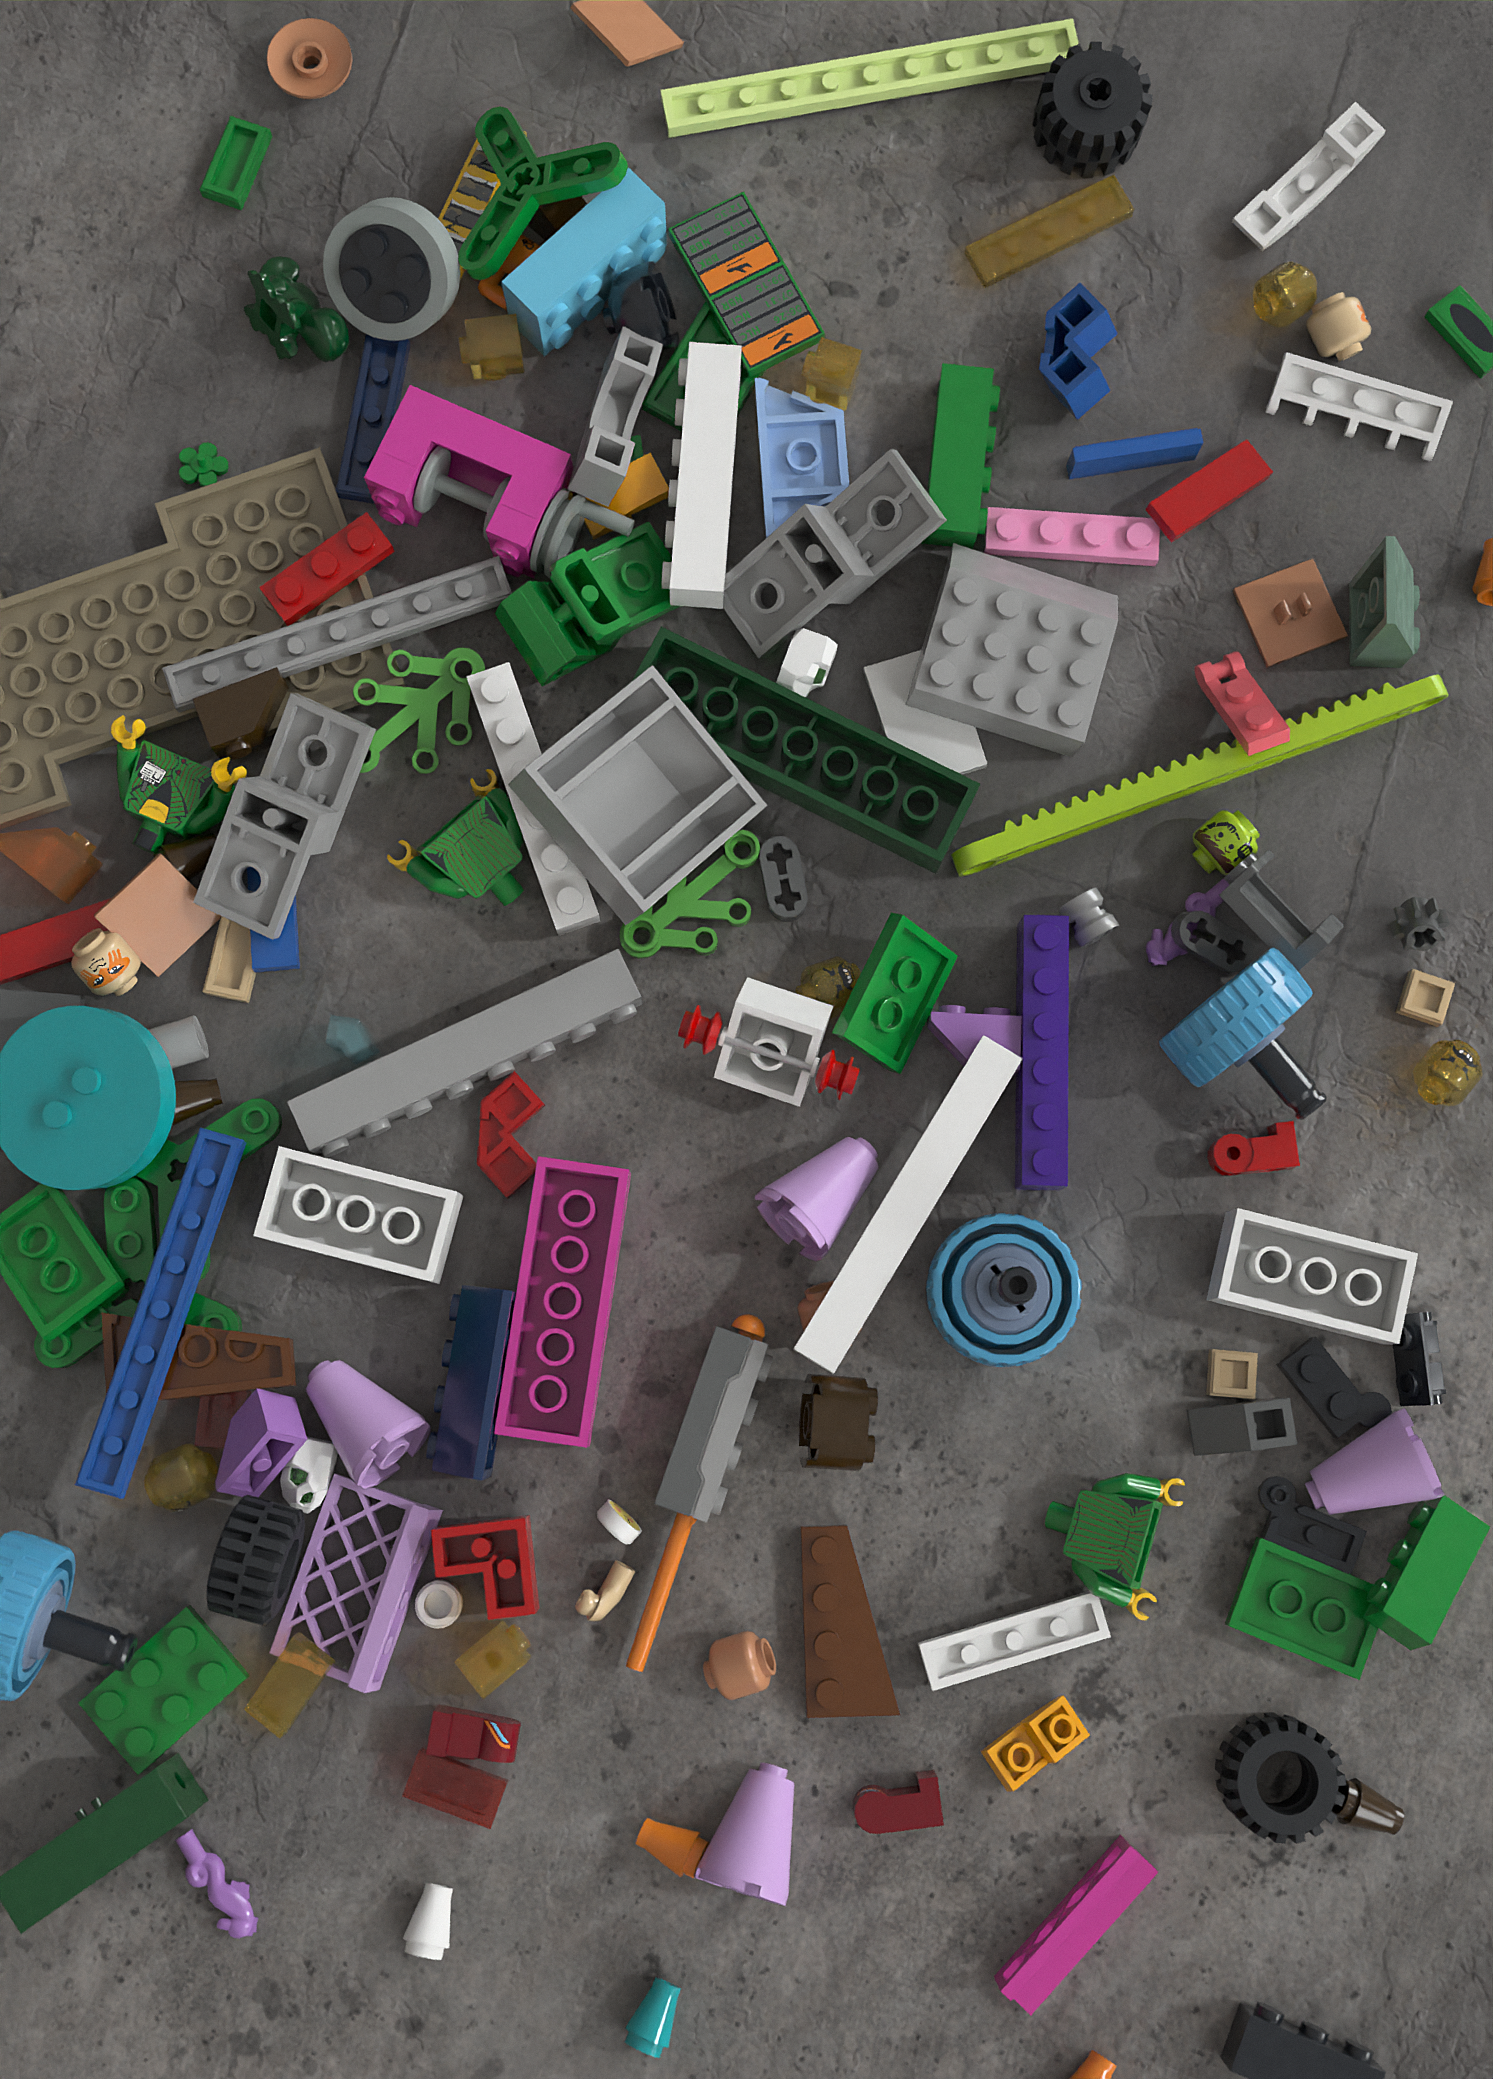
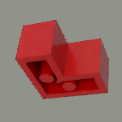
[431,1515,540,1620]

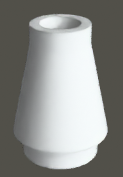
[403,1883,453,1960]

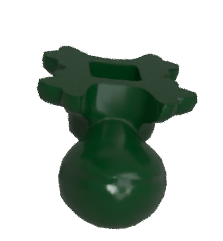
[244,256,349,363]

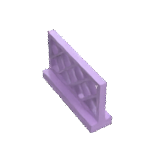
[270,1473,443,1693]

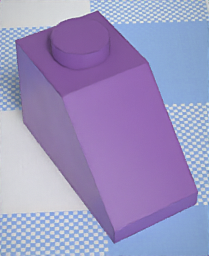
[215,1388,307,1497]

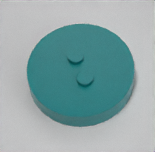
[0,1006,176,1190]

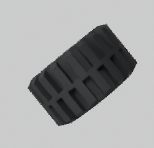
[206,1495,305,1626]
[1215,1712,1346,1844]

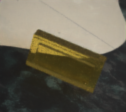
[244,1632,335,1739]

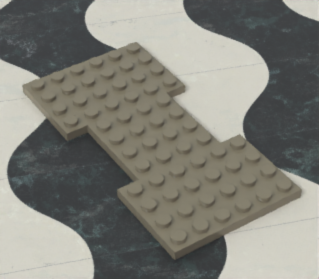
[0,447,406,830]

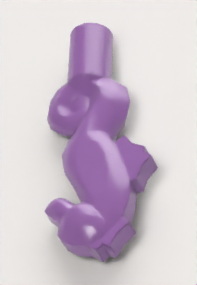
[1146,879,1229,966]
[175,1829,258,1938]

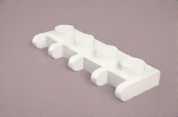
[1266,352,1453,461]

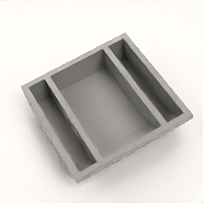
[906,543,1118,757]
[508,665,767,925]

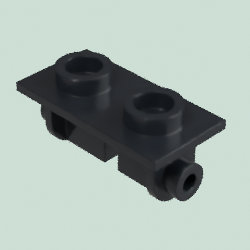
[1392,1312,1446,1406]

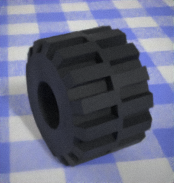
[1032,41,1153,178]

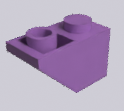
[927,1005,1022,1076]

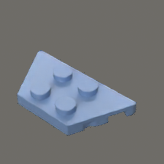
[754,378,849,538]

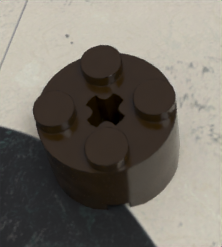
[799,1374,878,1471]

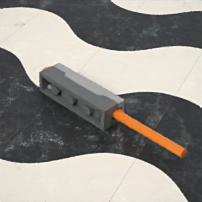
[625,1314,773,1672]

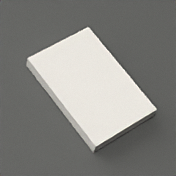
[863,650,987,775]

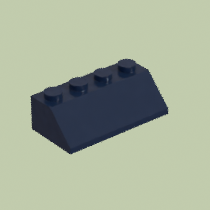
[426,1285,516,1481]

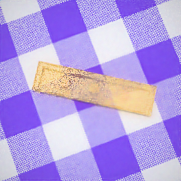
[964,174,1135,289]

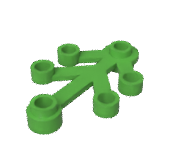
[353,648,485,774]
[619,830,760,959]

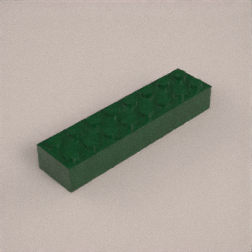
[632,626,981,874]

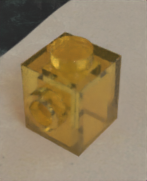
[459,314,525,381]
[801,337,863,411]
[454,1620,532,1699]

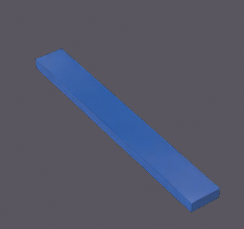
[75,1128,246,1499]

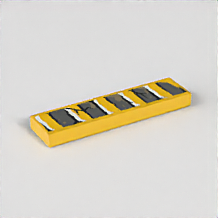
[438,131,527,279]

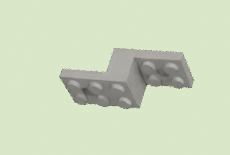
[723,449,947,658]
[193,693,376,939]

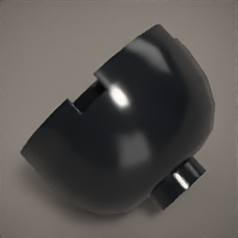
[603,261,679,351]

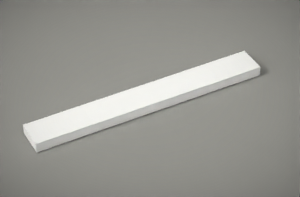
[793,1035,1022,1374]

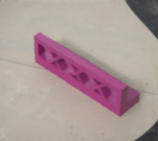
[994,1835,1158,2016]

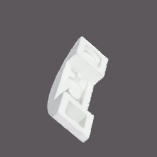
[1232,102,1386,251]

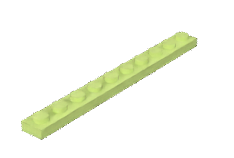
[661,19,1079,138]

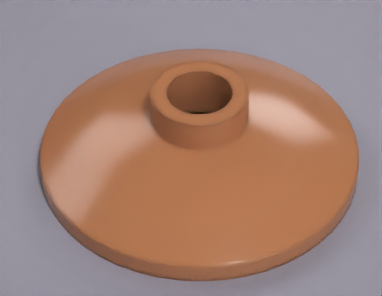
[267,18,352,99]

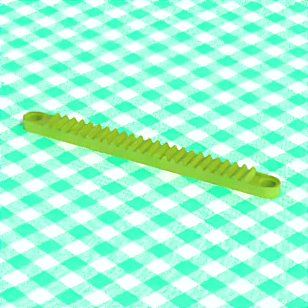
[951,675,1449,877]

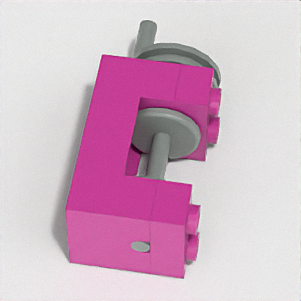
[364,385,635,578]

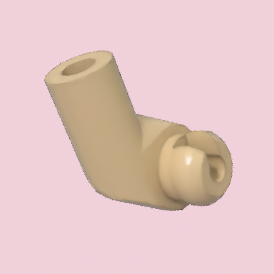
[576,1560,635,1621]

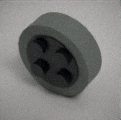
[323,198,460,341]

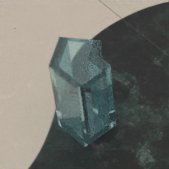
[326,1015,380,1065]

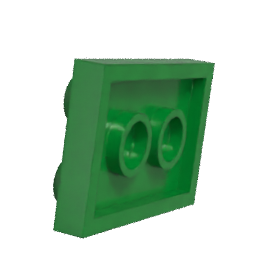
[832,912,958,1074]
[0,1184,125,1342]
[1224,1537,1378,1680]
[78,1605,250,1775]

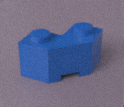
[1039,282,1118,420]

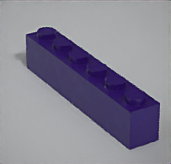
[1015,915,1069,1191]

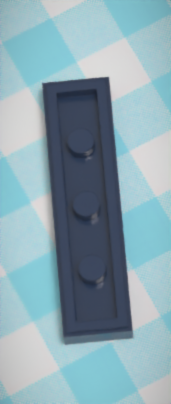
[336,334,411,504]

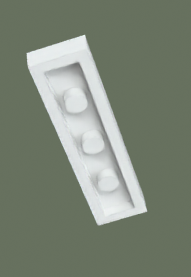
[918,1591,1111,1691]

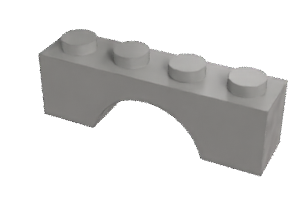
[567,326,663,507]

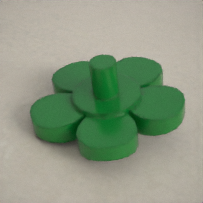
[179,443,229,487]

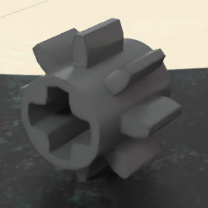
[1390,896,1450,951]

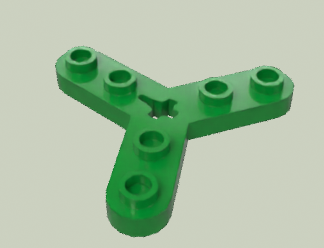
[458,106,628,280]
[136,1099,282,1283]
[34,1178,242,1368]

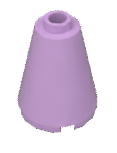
[755,1137,878,1261]
[306,1360,431,1489]
[1305,1408,1444,1515]
[694,1762,794,1906]

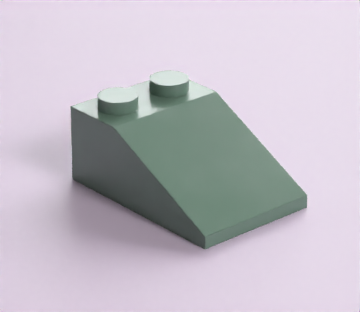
[1349,536,1420,668]

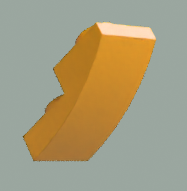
[584,453,669,540]
[980,1695,1090,1792]

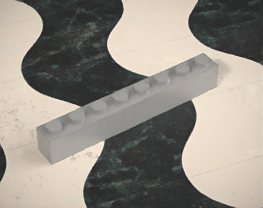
[287,949,643,1157]

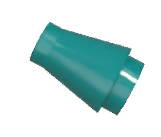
[625,1977,681,2058]

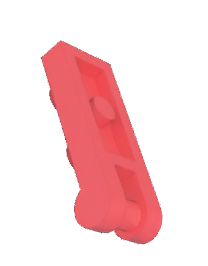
[1195,651,1290,756]

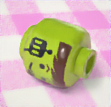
[1192,810,1260,875]

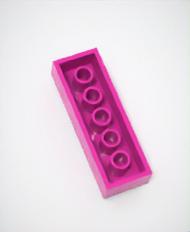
[494,1156,631,1448]

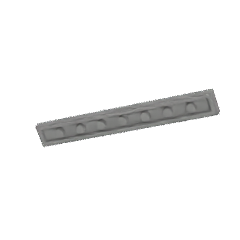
[162,556,512,713]

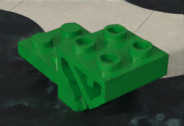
[495,522,680,687]

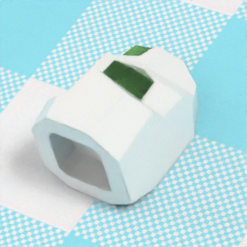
[776,628,838,697]
[280,1436,338,1513]

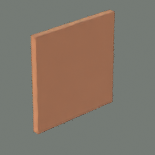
[571,0,684,67]
[1233,559,1348,668]
[94,853,221,977]

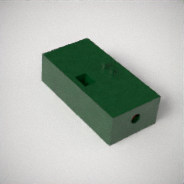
[0,1753,209,1934]

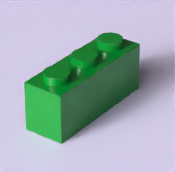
[1363,1495,1490,1651]

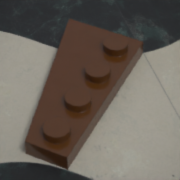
[102,1313,296,1401]
[800,1525,900,1718]

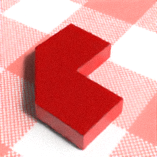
[477,1071,545,1199]

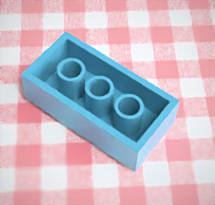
[501,168,667,356]

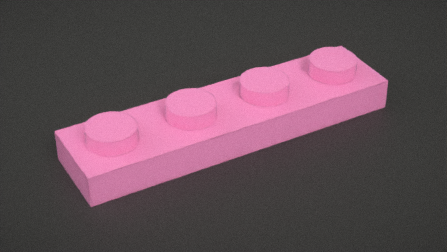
[984,507,1160,566]

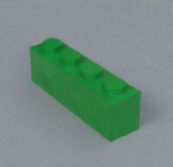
[922,363,1000,549]

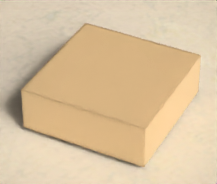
[1395,969,1455,1027]
[1206,1349,1258,1399]

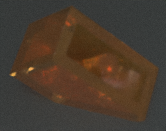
[0,827,103,905]

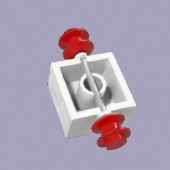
[678,977,860,1107]

